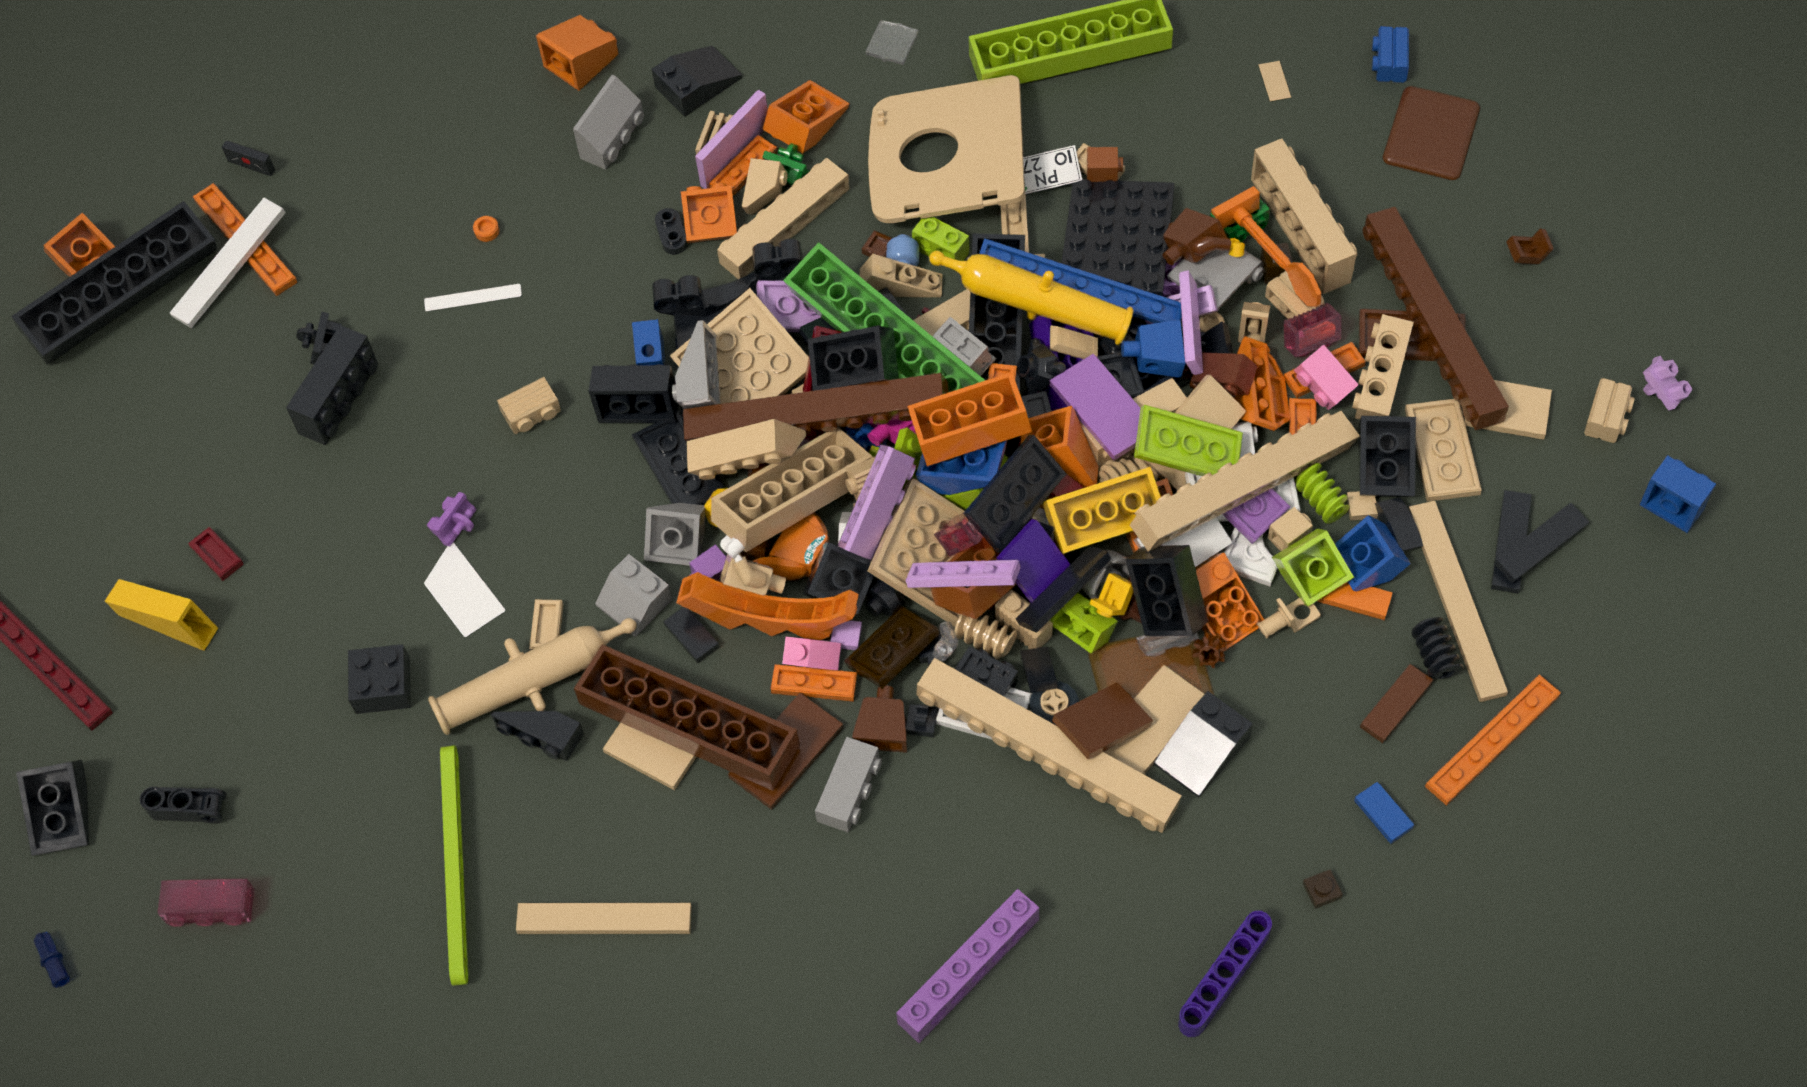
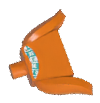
[753,513,829,581]

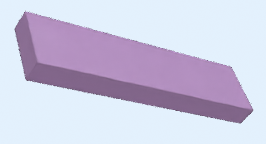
[1179,270,1203,375]
[906,560,1020,588]

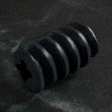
[1411,617,1464,679]

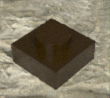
[1303,869,1343,909]

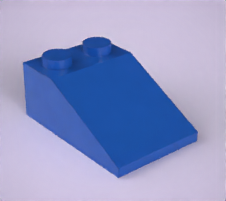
[916,440,1008,495]

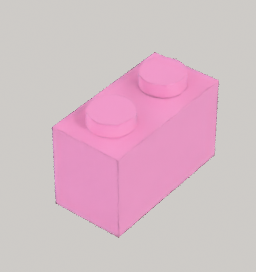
[1294,345,1358,410]

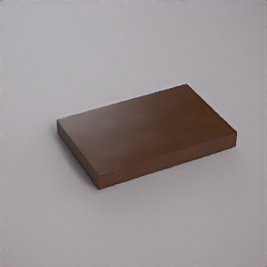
[1052,682,1153,760]

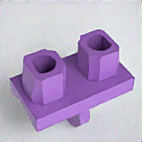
[427,492,477,547]

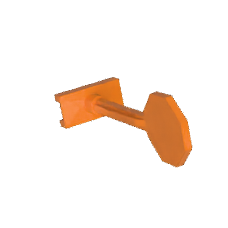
[1211,186,1321,307]

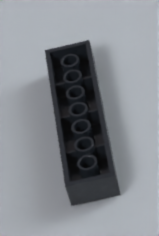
[11,201,217,365]
[969,233,1025,444]

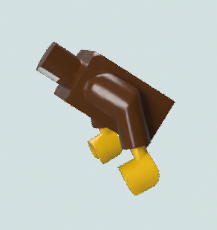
[1162,208,1245,266]

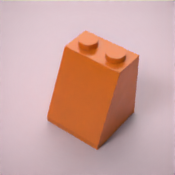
[536,15,619,91]
[1020,406,1099,488]

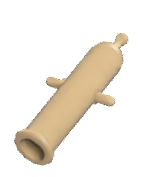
[428,618,637,735]

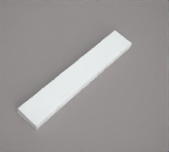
[170,198,286,329]

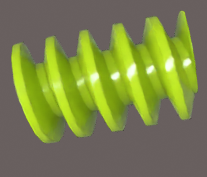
[1295,463,1350,524]

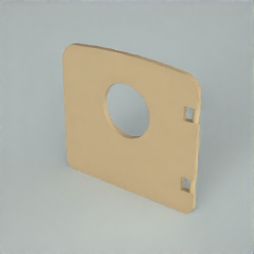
[868,75,1025,223]

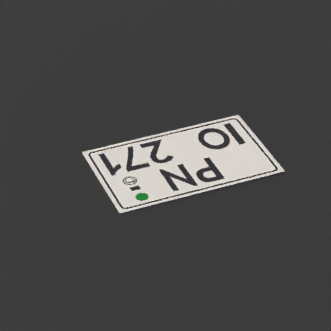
[1023,145,1082,194]

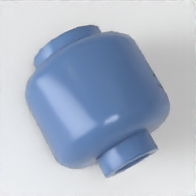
[886,234,919,266]

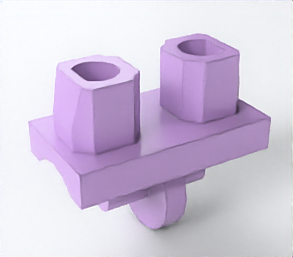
[1643,356,1692,411]

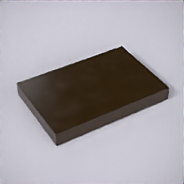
[844,606,940,689]

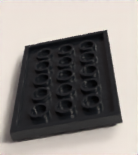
[1061,179,1175,296]

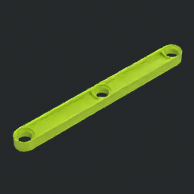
[440,745,468,986]

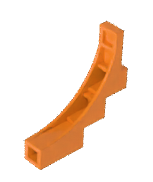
[676,572,859,640]

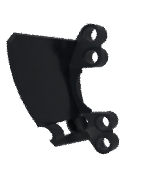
[652,239,802,428]

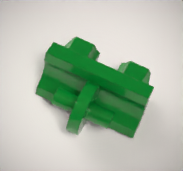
[762,143,810,186]

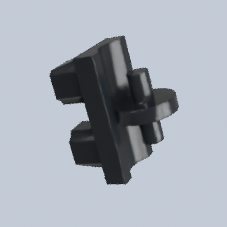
[296,312,342,364]

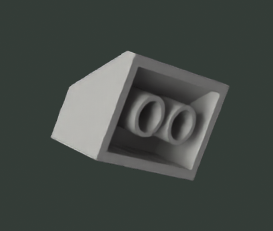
[573,75,644,170]

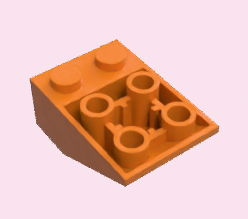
[1195,552,1264,649]

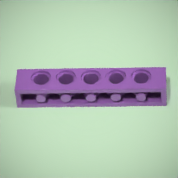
[896,889,1039,1043]

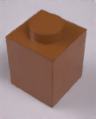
[1087,147,1123,182]

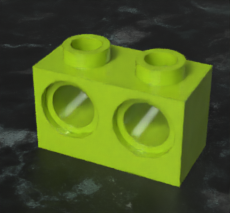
[912,217,969,261]

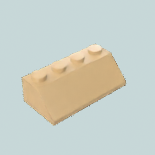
[687,419,806,480]

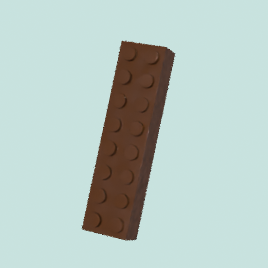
[574,644,800,790]

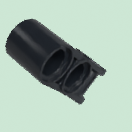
[140,786,227,824]

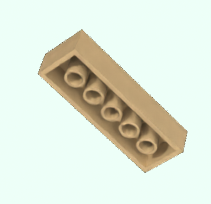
[1251,139,1357,294]
[711,427,872,552]

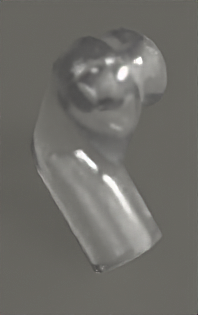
[933,621,958,661]

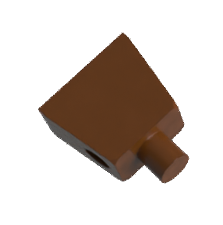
[852,685,907,753]

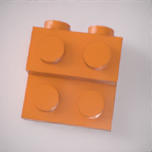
[681,183,737,243]

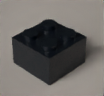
[802,542,874,615]
[348,644,411,714]

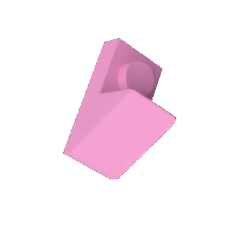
[782,637,842,670]

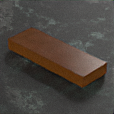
[1360,664,1433,743]

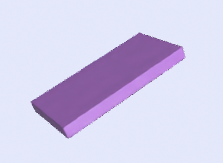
[1050,353,1140,461]

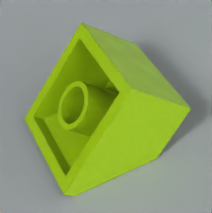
[1271,529,1354,606]

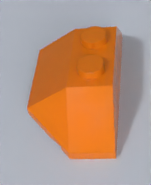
[1233,336,1290,431]

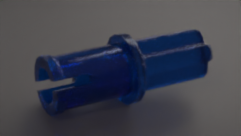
[34,932,71,988]

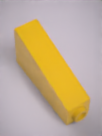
[105,579,218,651]

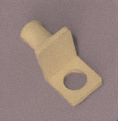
[1257,598,1321,639]

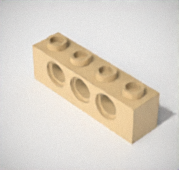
[1352,314,1413,420]

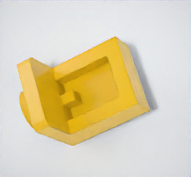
[1089,573,1134,618]

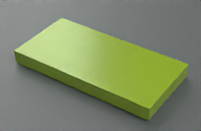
[1134,404,1243,476]

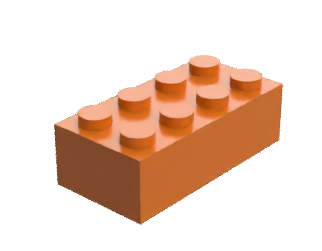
[907,372,1032,466]

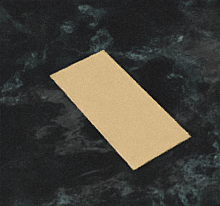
[1258,61,1291,101]

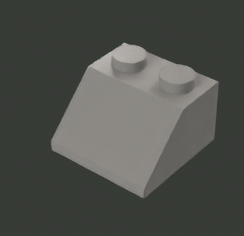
[595,554,672,637]

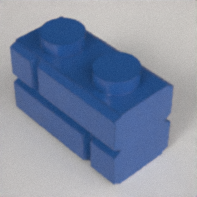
[1372,26,1409,83]

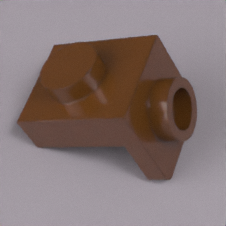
[1506,229,1553,264]

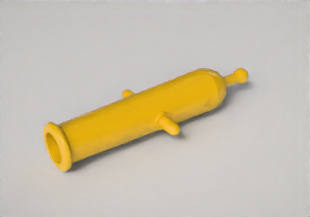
[929,251,1134,346]

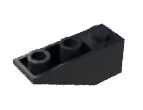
[491,711,584,761]

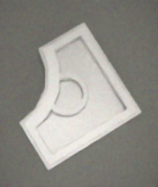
[1224,528,1278,587]

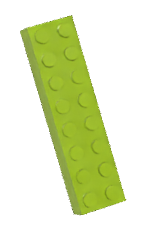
[969,0,1173,84]

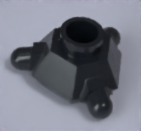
[1017,338,1066,395]

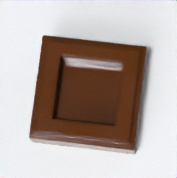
[862,230,892,257]

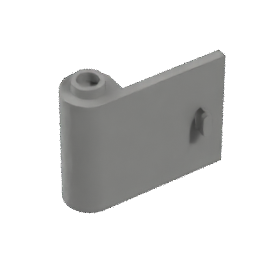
[1167,250,1265,310]

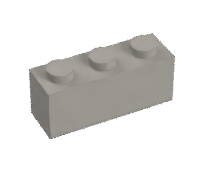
[815,737,882,833]

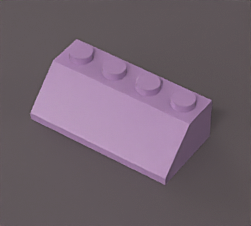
[838,445,916,560]

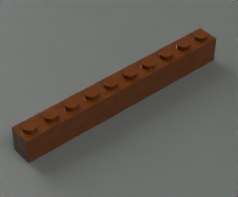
[1362,207,1509,431]
[683,373,949,441]

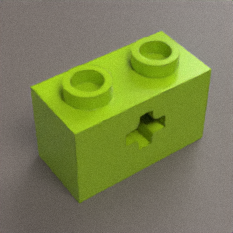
[1050,593,1118,654]

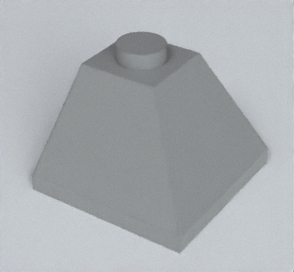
[644,503,706,566]

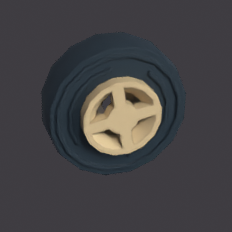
[1029,681,1079,726]

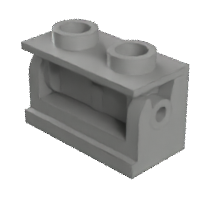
[932,317,996,376]

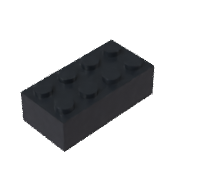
[286,325,378,445]

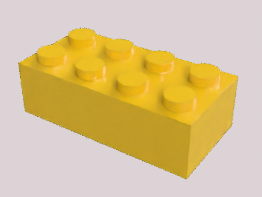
[1042,467,1161,554]

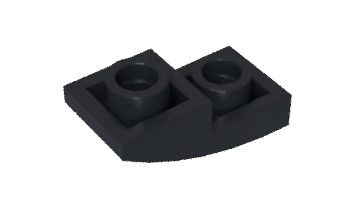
[1375,497,1423,551]

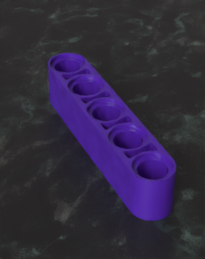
[1178,911,1272,1037]

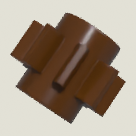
[1192,632,1227,668]

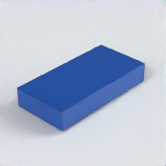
[1354,782,1414,844]

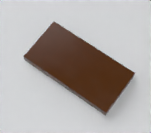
[1359,309,1466,361]
[728,693,844,810]

